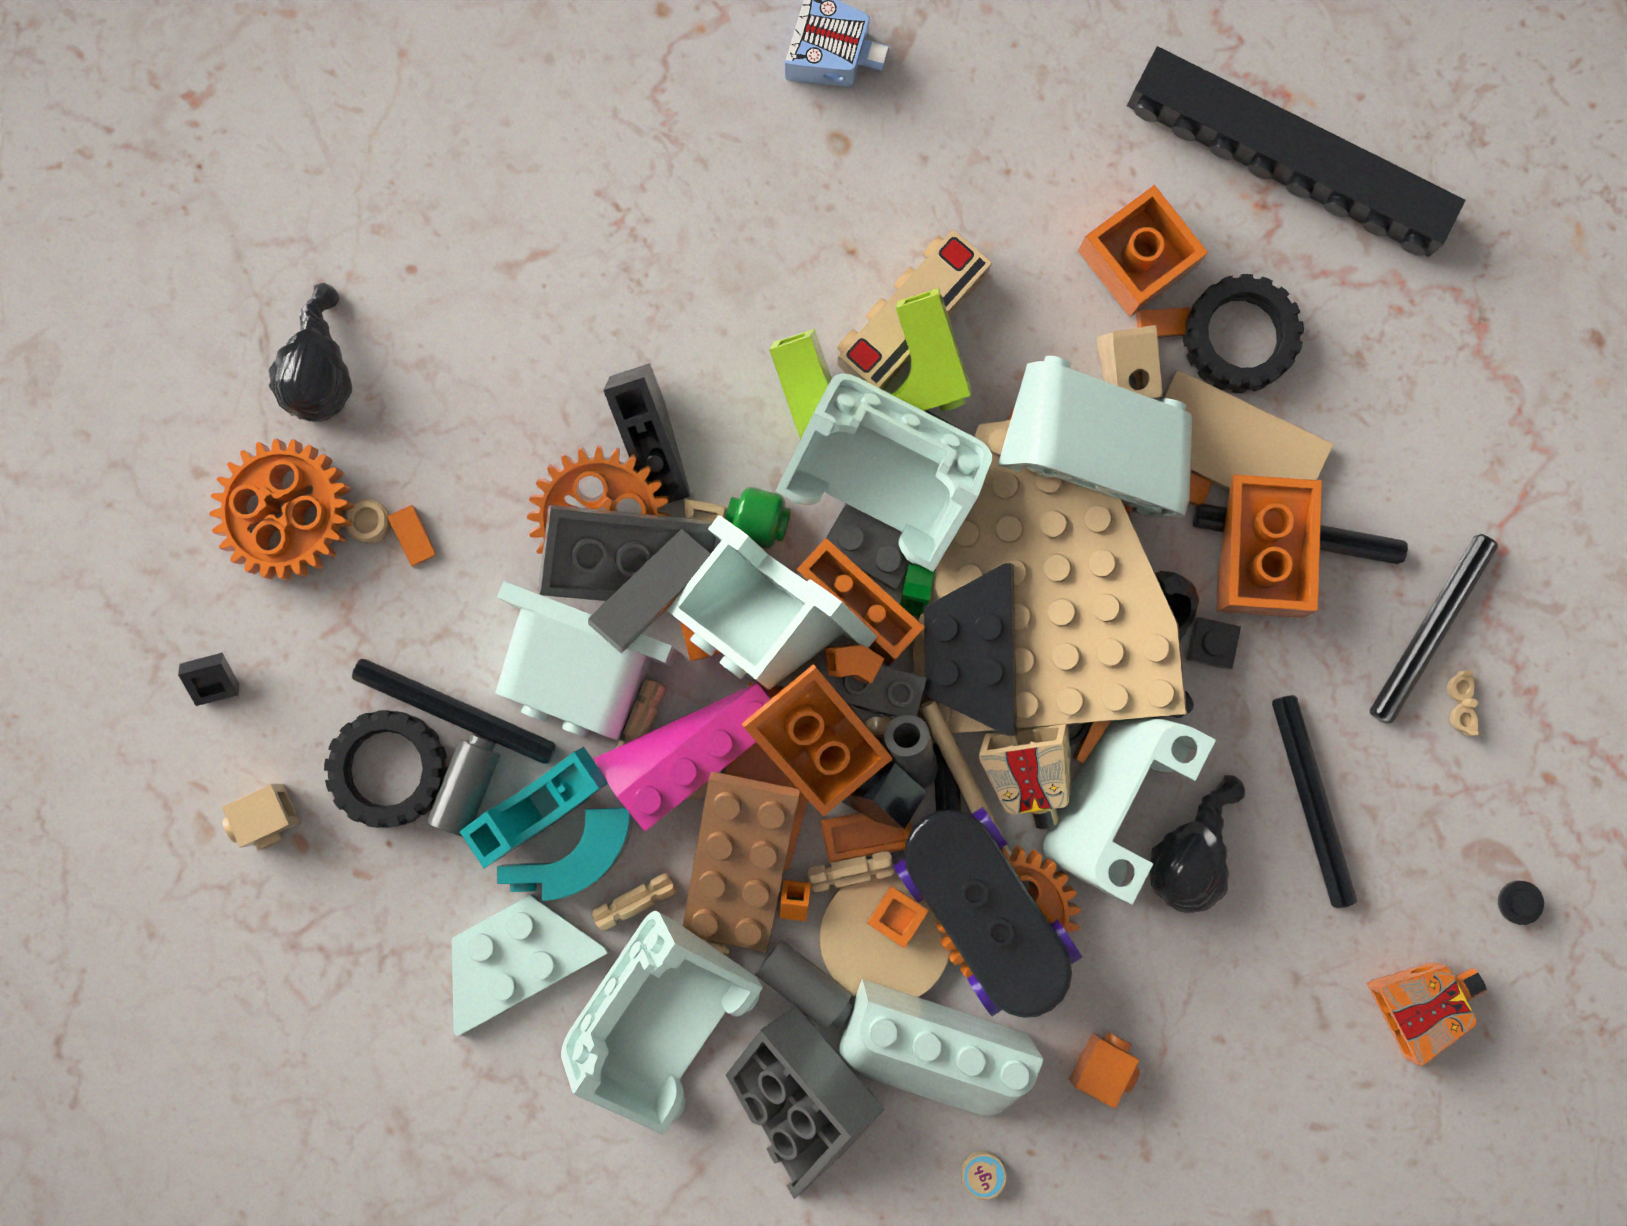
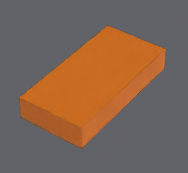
[821,813,912,864]

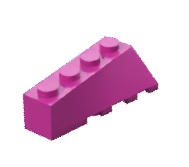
[593,682,772,832]

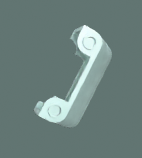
[998,356,1193,518]
[775,373,992,572]
[561,911,763,1134]

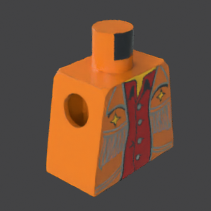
[1366,962,1487,1066]

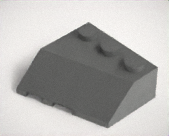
[726,1006,885,1199]

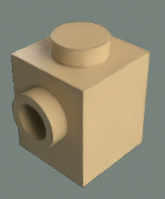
[222,784,301,851]

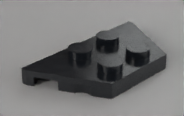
[924,563,1017,736]

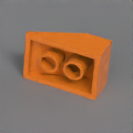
[1216,474,1322,618]
[742,664,893,817]

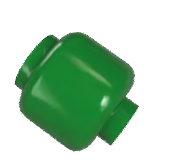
[725,487,791,548]

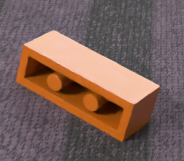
[795,538,925,666]

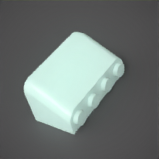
[839,979,1043,1117]

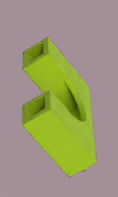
[769,287,971,440]

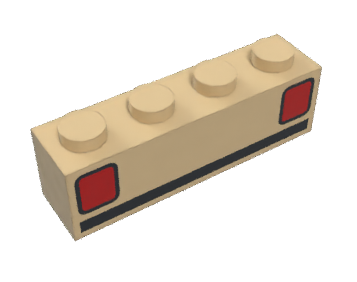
[837,229,992,390]

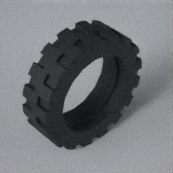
[1183,274,1304,393]
[324,710,448,828]

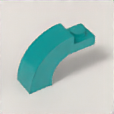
[460,746,608,869]
[497,807,634,901]

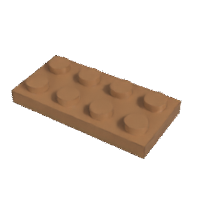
[682,771,800,953]

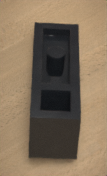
[603,363,691,504]

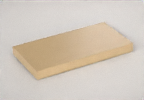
[1163,370,1333,492]

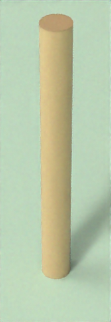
[919,700,1012,856]

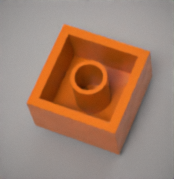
[1078,184,1208,317]

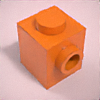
[1068,1031,1140,1109]

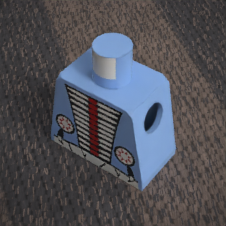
[785,0,889,87]

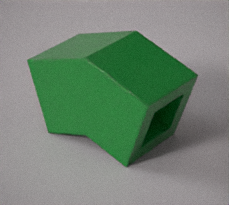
[900,564,936,617]

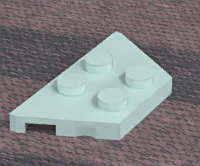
[452,894,609,1037]

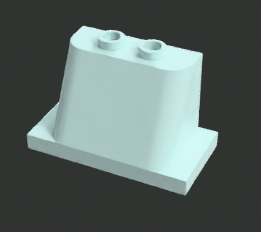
[667,515,877,690]
[496,581,678,741]

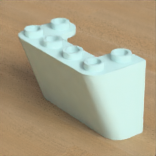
[1043,717,1216,905]

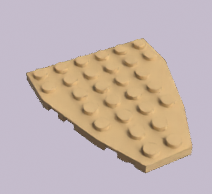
[912,420,1187,736]

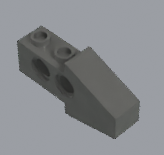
[743,649,927,718]

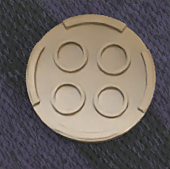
[820,871,951,997]

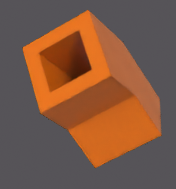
[825,644,885,684]
[779,880,811,921]

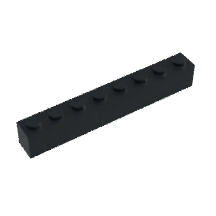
[1127,46,1466,257]

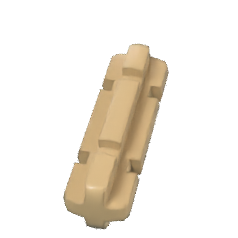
[617,679,667,747]
[807,851,895,893]
[592,873,676,931]

